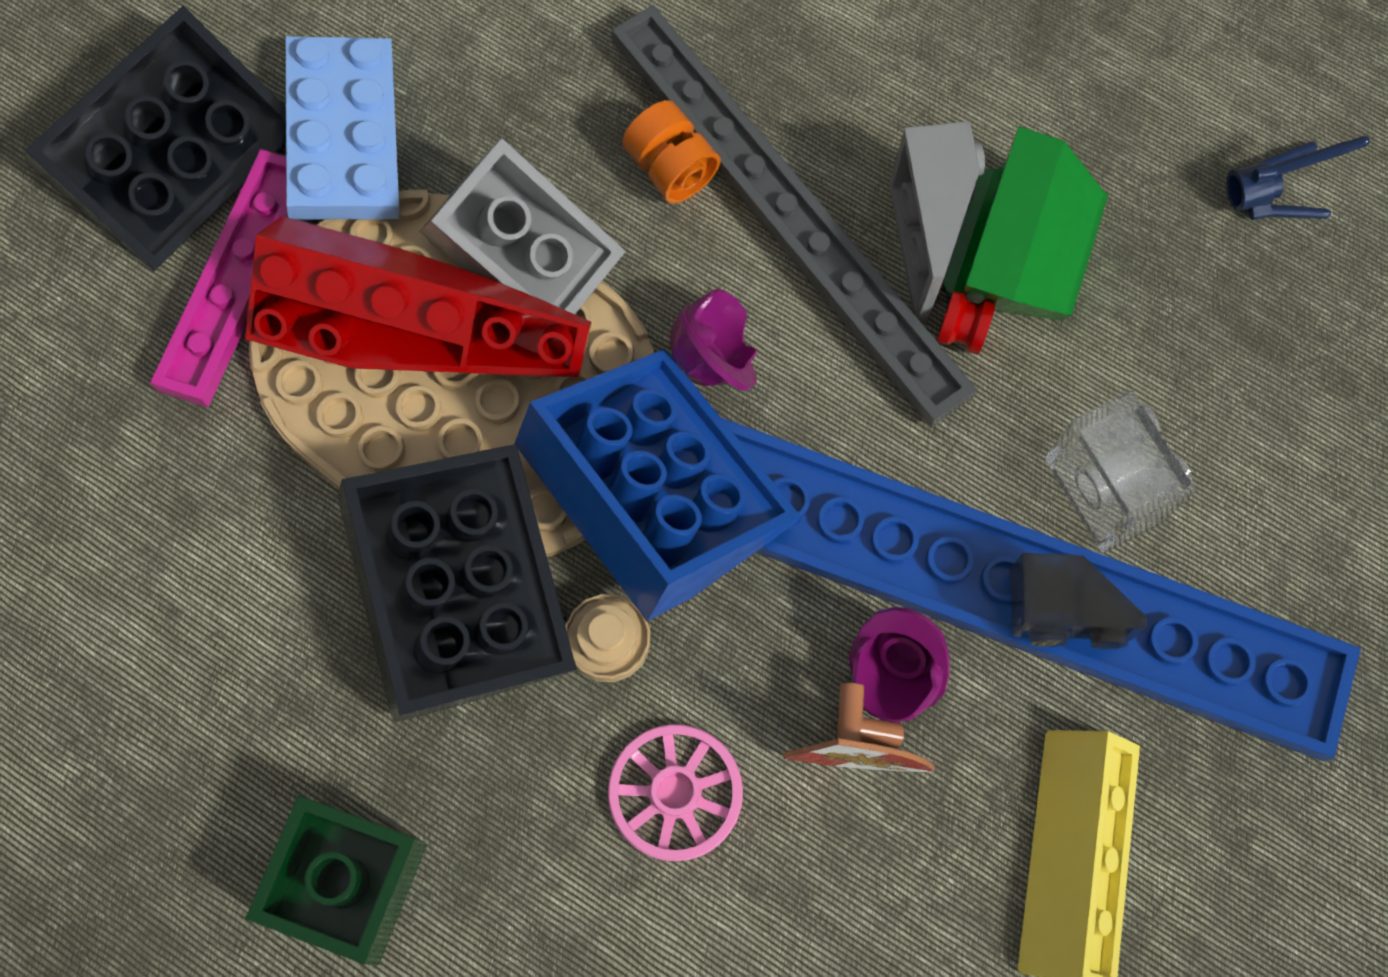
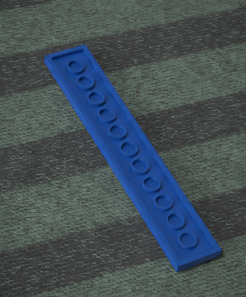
[722,418,1361,762]

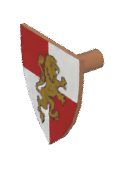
[783,683,935,772]

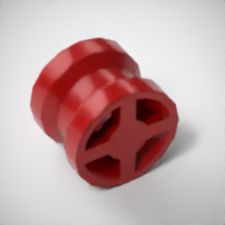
[936,290,996,355]

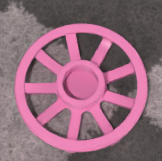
[608,724,743,861]

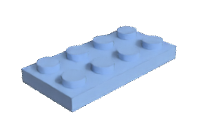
[286,36,399,219]

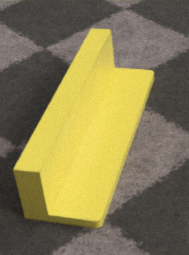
[1018,730,1140,977]

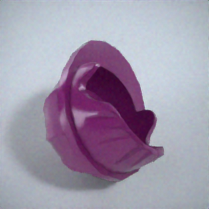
[670,289,757,391]
[848,606,950,722]

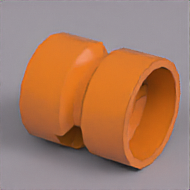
[622,100,721,203]

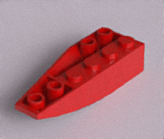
[245,216,592,377]

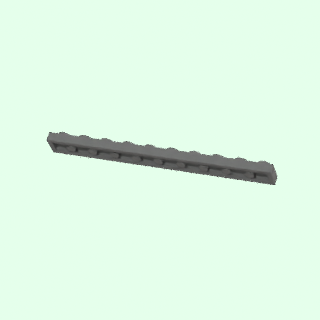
[612,5,977,428]

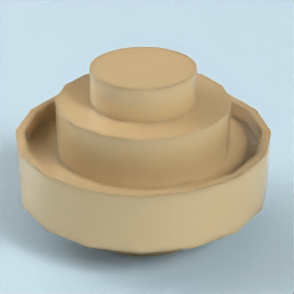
[565,594,651,682]

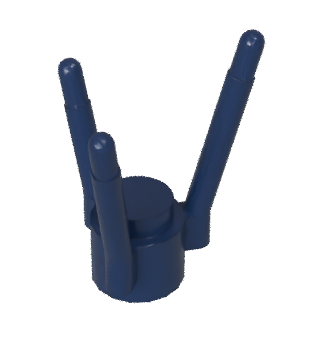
[1226,136,1370,220]

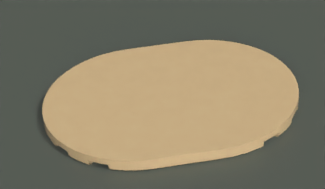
[249,189,655,557]

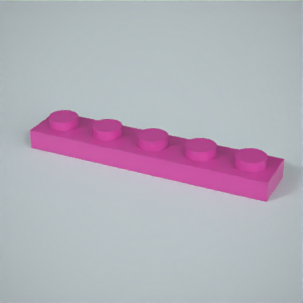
[150,149,288,408]

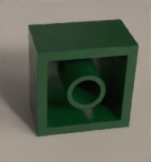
[245,795,427,965]

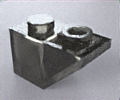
[1010,553,1147,649]

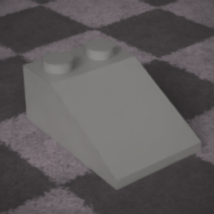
[889,121,985,325]
[420,138,626,314]

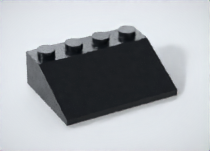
[25,5,286,272]
[337,444,577,723]

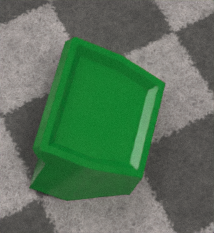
[943,126,1109,321]

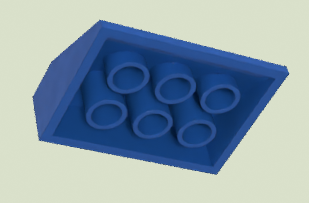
[514,349,801,621]

